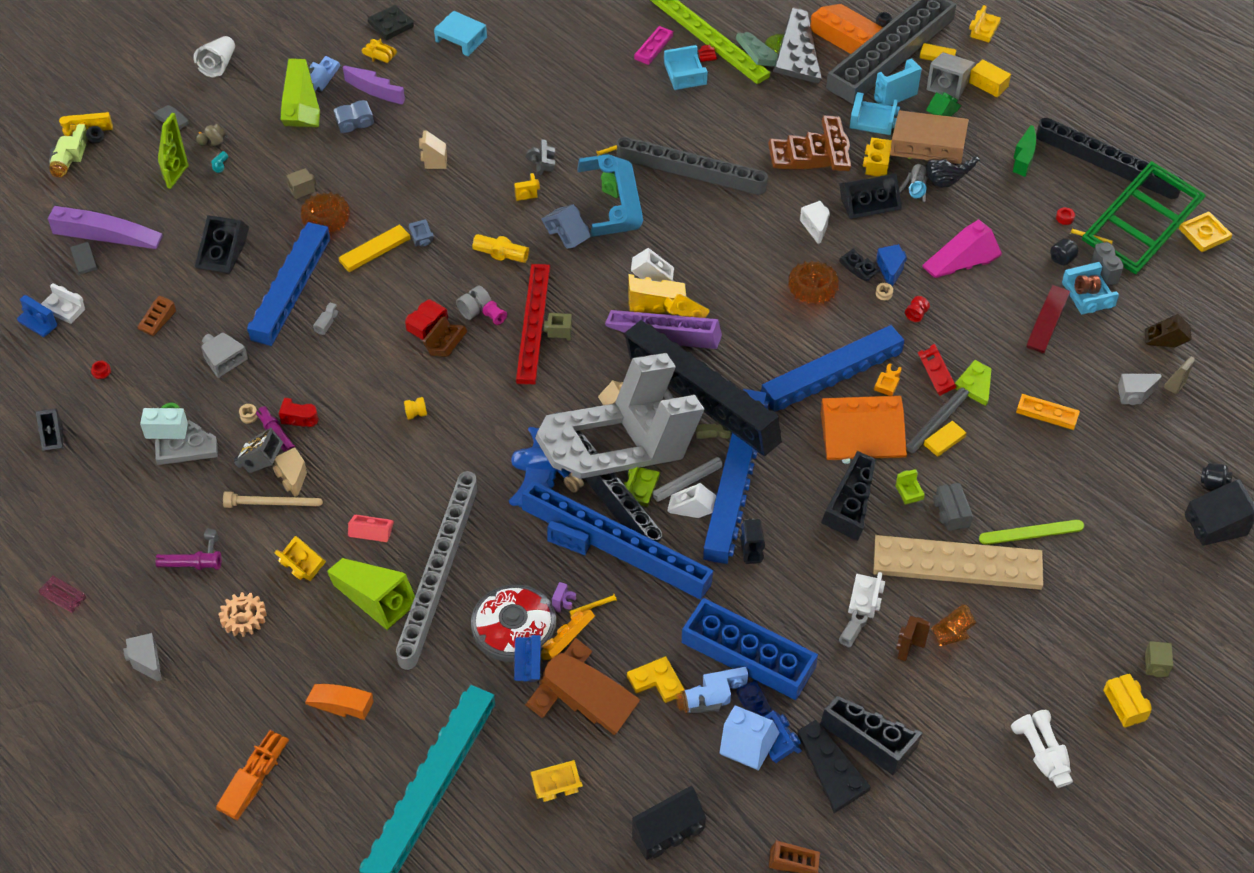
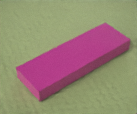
[634,26,674,65]

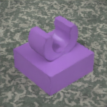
[552,582,576,612]

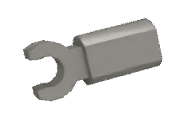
[313,302,338,335]
[839,610,868,647]

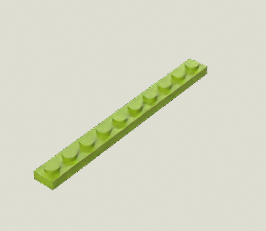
[650,0,770,84]

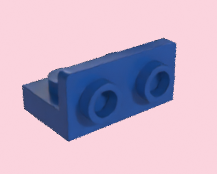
[17,295,57,337]
[547,521,591,555]
[514,635,541,682]
[764,710,802,763]

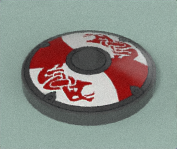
[471,585,556,662]

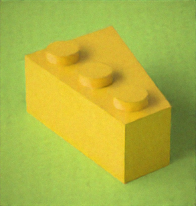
[628,274,686,314]

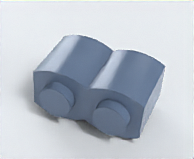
[334,100,374,133]

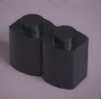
[740,519,765,564]

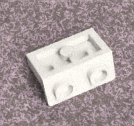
[41,283,85,324]
[848,572,885,618]

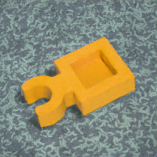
[874,363,901,396]

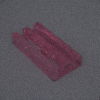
[39,576,86,613]

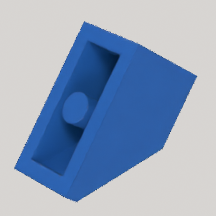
[876,244,907,287]

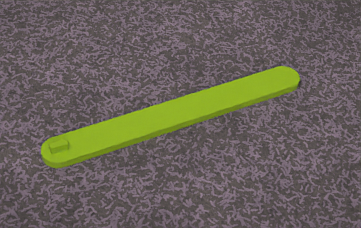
[979,520,1084,545]

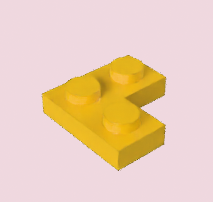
[627,656,685,703]

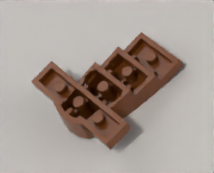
[768,115,851,171]
[525,638,640,735]

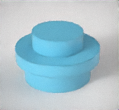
[909,181,927,199]

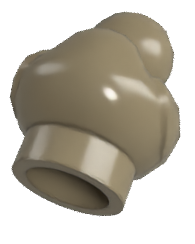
[196,123,226,146]

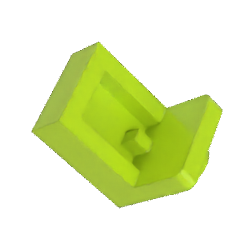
[895,469,925,505]

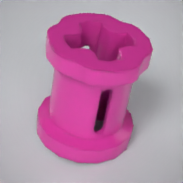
[482,301,507,325]

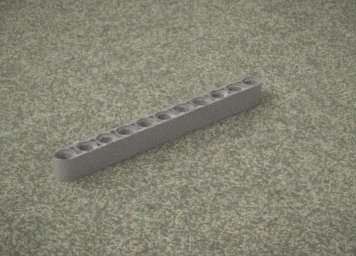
[396,471,478,670]

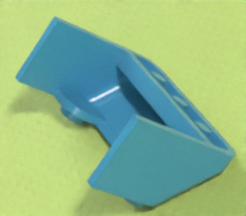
[577,154,643,237]

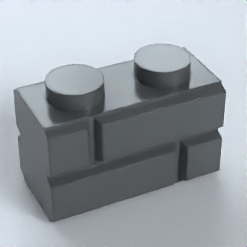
[933,483,973,531]

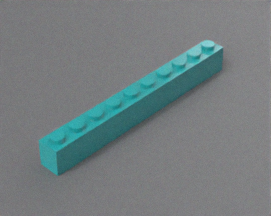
[359,685,495,873]

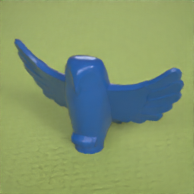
[509,427,571,507]

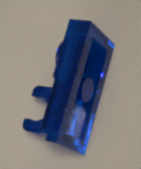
[736,680,773,717]

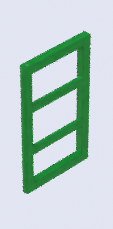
[1081,161,1206,274]

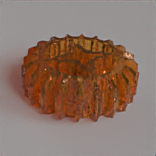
[300,192,350,233]
[788,259,839,305]

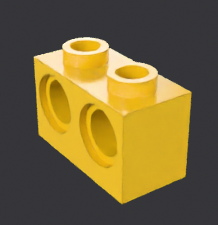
[863,137,892,176]

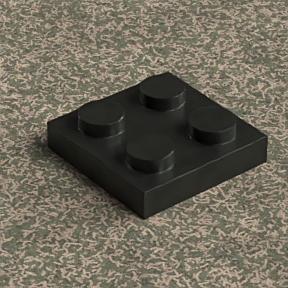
[368,5,414,40]

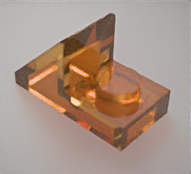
[931,604,976,646]

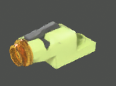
[49,124,88,177]

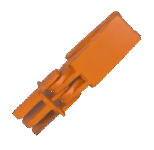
[216,730,289,821]

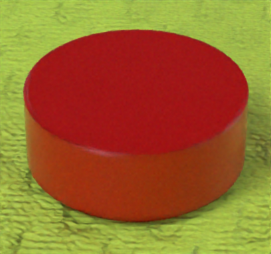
[1056,207,1075,225]

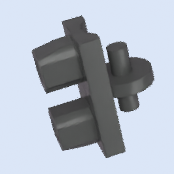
[526,139,555,175]

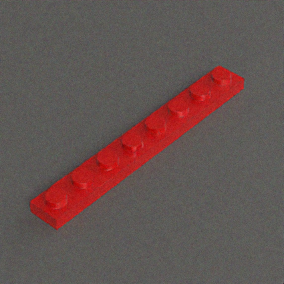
[516,264,550,385]

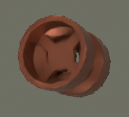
[1074,275,1101,294]

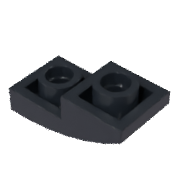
[839,248,880,281]

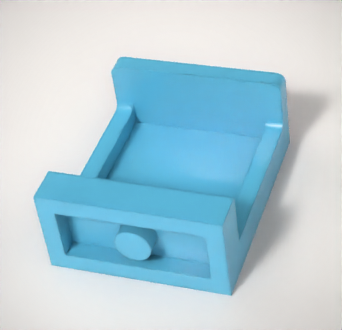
[434,11,487,56]
[664,45,708,90]
[874,59,922,106]
[849,92,900,135]
[1062,262,1119,315]

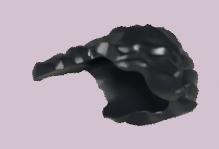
[926,156,980,188]

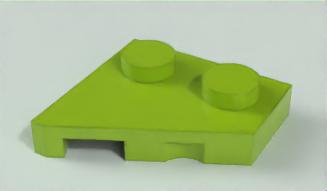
[955,360,991,406]

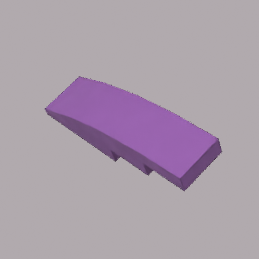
[343,66,405,105]

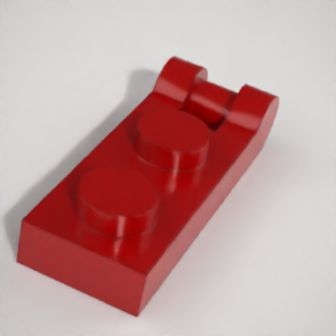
[917,344,957,396]

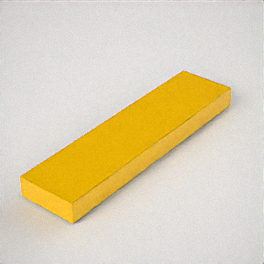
[338,224,411,272]

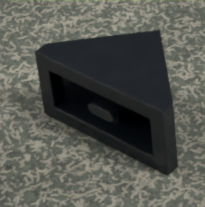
[35,408,63,451]

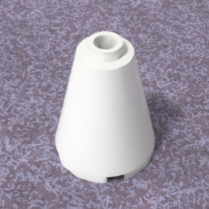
[194,36,235,78]

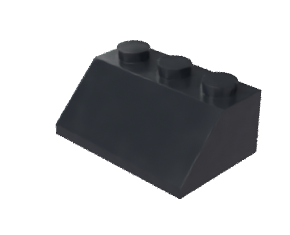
[839,173,902,219]
[632,785,706,860]

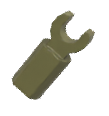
[696,424,731,439]

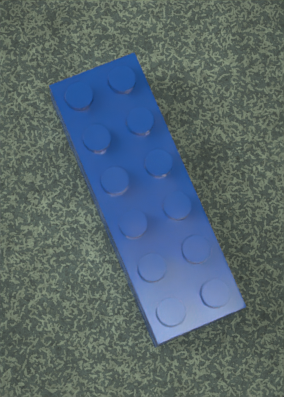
[681,598,818,700]

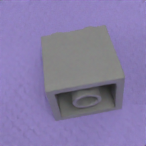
[926,52,975,100]

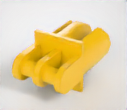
[361,39,397,63]

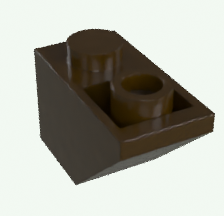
[1145,314,1192,348]

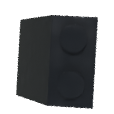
[1185,479,1254,546]

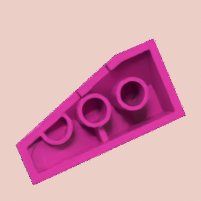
[922,219,1002,278]

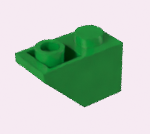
[926,92,962,117]

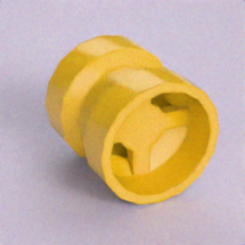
[404,397,427,420]

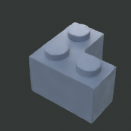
[541,204,591,249]

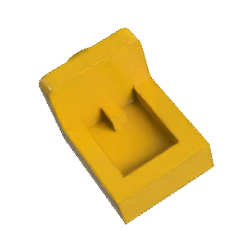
[514,173,540,201]

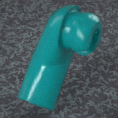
[211,151,228,173]

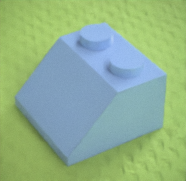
[720,706,780,771]

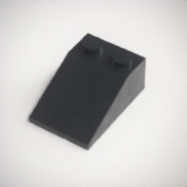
[195,215,249,274]

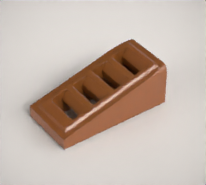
[138,296,176,336]
[769,840,820,873]

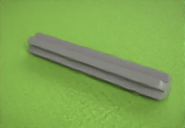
[653,457,723,502]

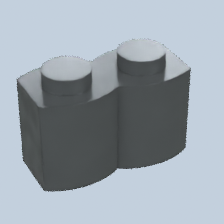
[1091,242,1123,286]

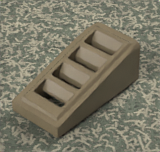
[1164,356,1195,394]

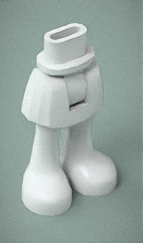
[1011,710,1073,788]

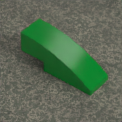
[1012,125,1036,177]

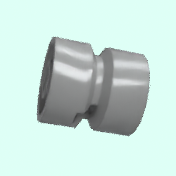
[456,285,492,320]

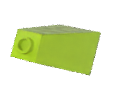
[327,558,415,630]

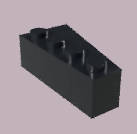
[821,451,876,541]
[820,696,923,775]

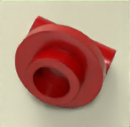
[698,45,717,62]

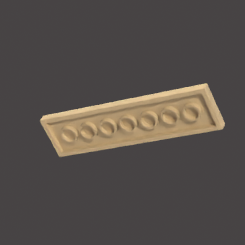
[873,535,1043,590]

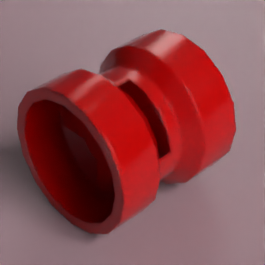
[905,296,930,322]

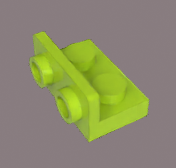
[624,467,660,507]

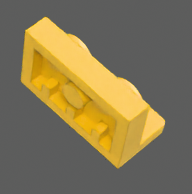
[969,5,1001,43]

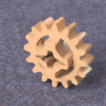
[219,592,267,637]

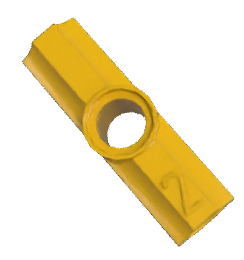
[472,234,529,263]

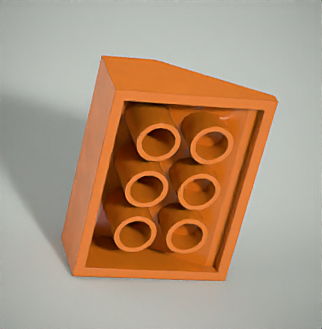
[810,4,883,54]
[820,396,907,460]

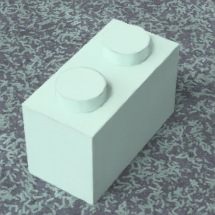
[140,408,188,439]

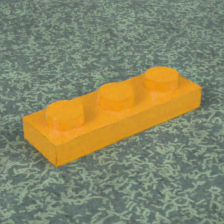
[1016,394,1080,430]
[540,610,595,660]

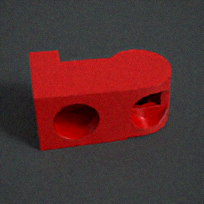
[279,398,319,427]

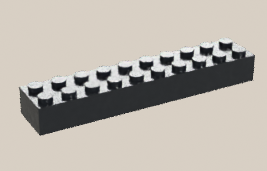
[624,320,782,456]

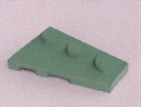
[735,32,778,66]

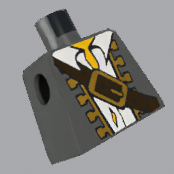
[234,428,283,473]

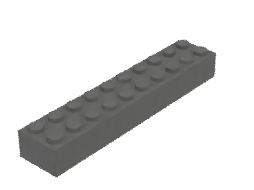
[826,0,957,104]

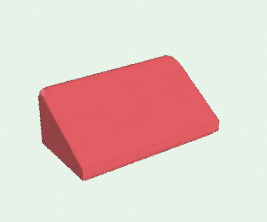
[348,515,394,542]

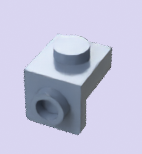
[408,219,434,247]

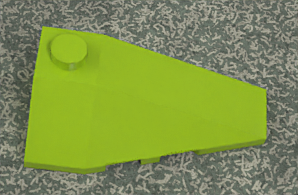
[280,59,320,127]
[158,113,189,189]

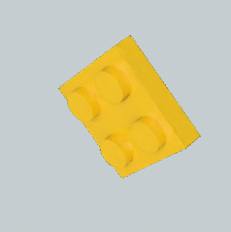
[1179,211,1233,252]

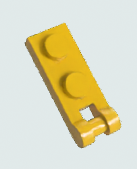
[59,112,113,136]

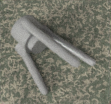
[899,164,928,202]

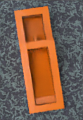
[305,684,374,720]

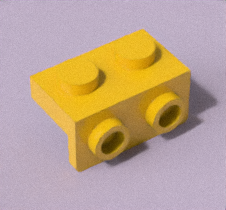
[664,293,709,318]
[275,536,326,581]
[530,760,583,802]

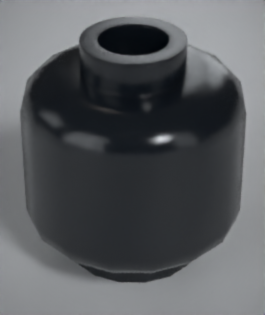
[1050,238,1078,266]
[1201,463,1233,490]

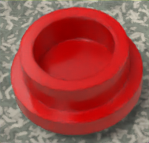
[91,361,111,379]

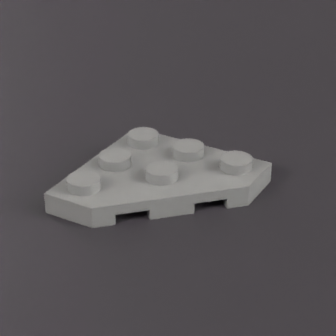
[155,420,218,465]

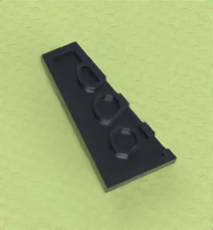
[797,720,871,813]

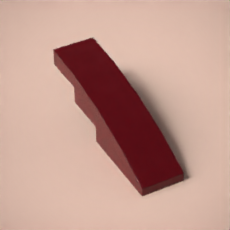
[1026,285,1071,354]

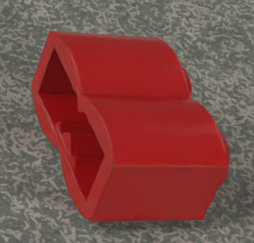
[405,299,448,340]

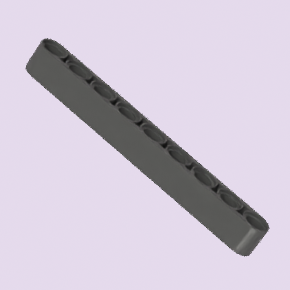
[617,137,768,195]

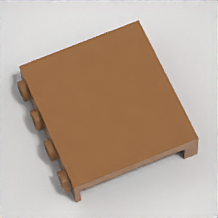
[890,110,969,164]

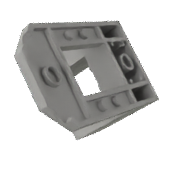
[535,353,704,479]

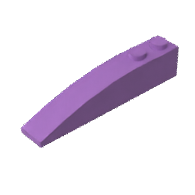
[48,206,163,249]
[605,310,722,349]

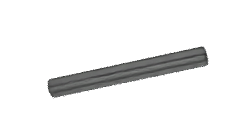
[906,387,969,454]

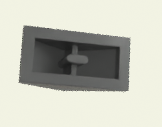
[70,242,97,275]

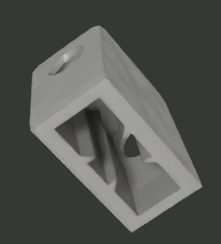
[201,333,248,378]

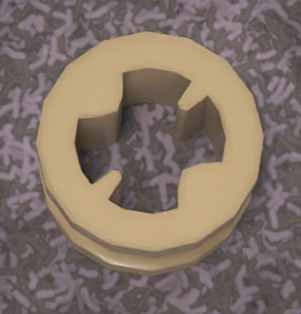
[876,283,893,301]
[239,404,258,424]
[564,472,584,492]

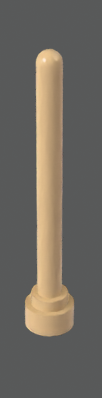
[223,491,323,508]

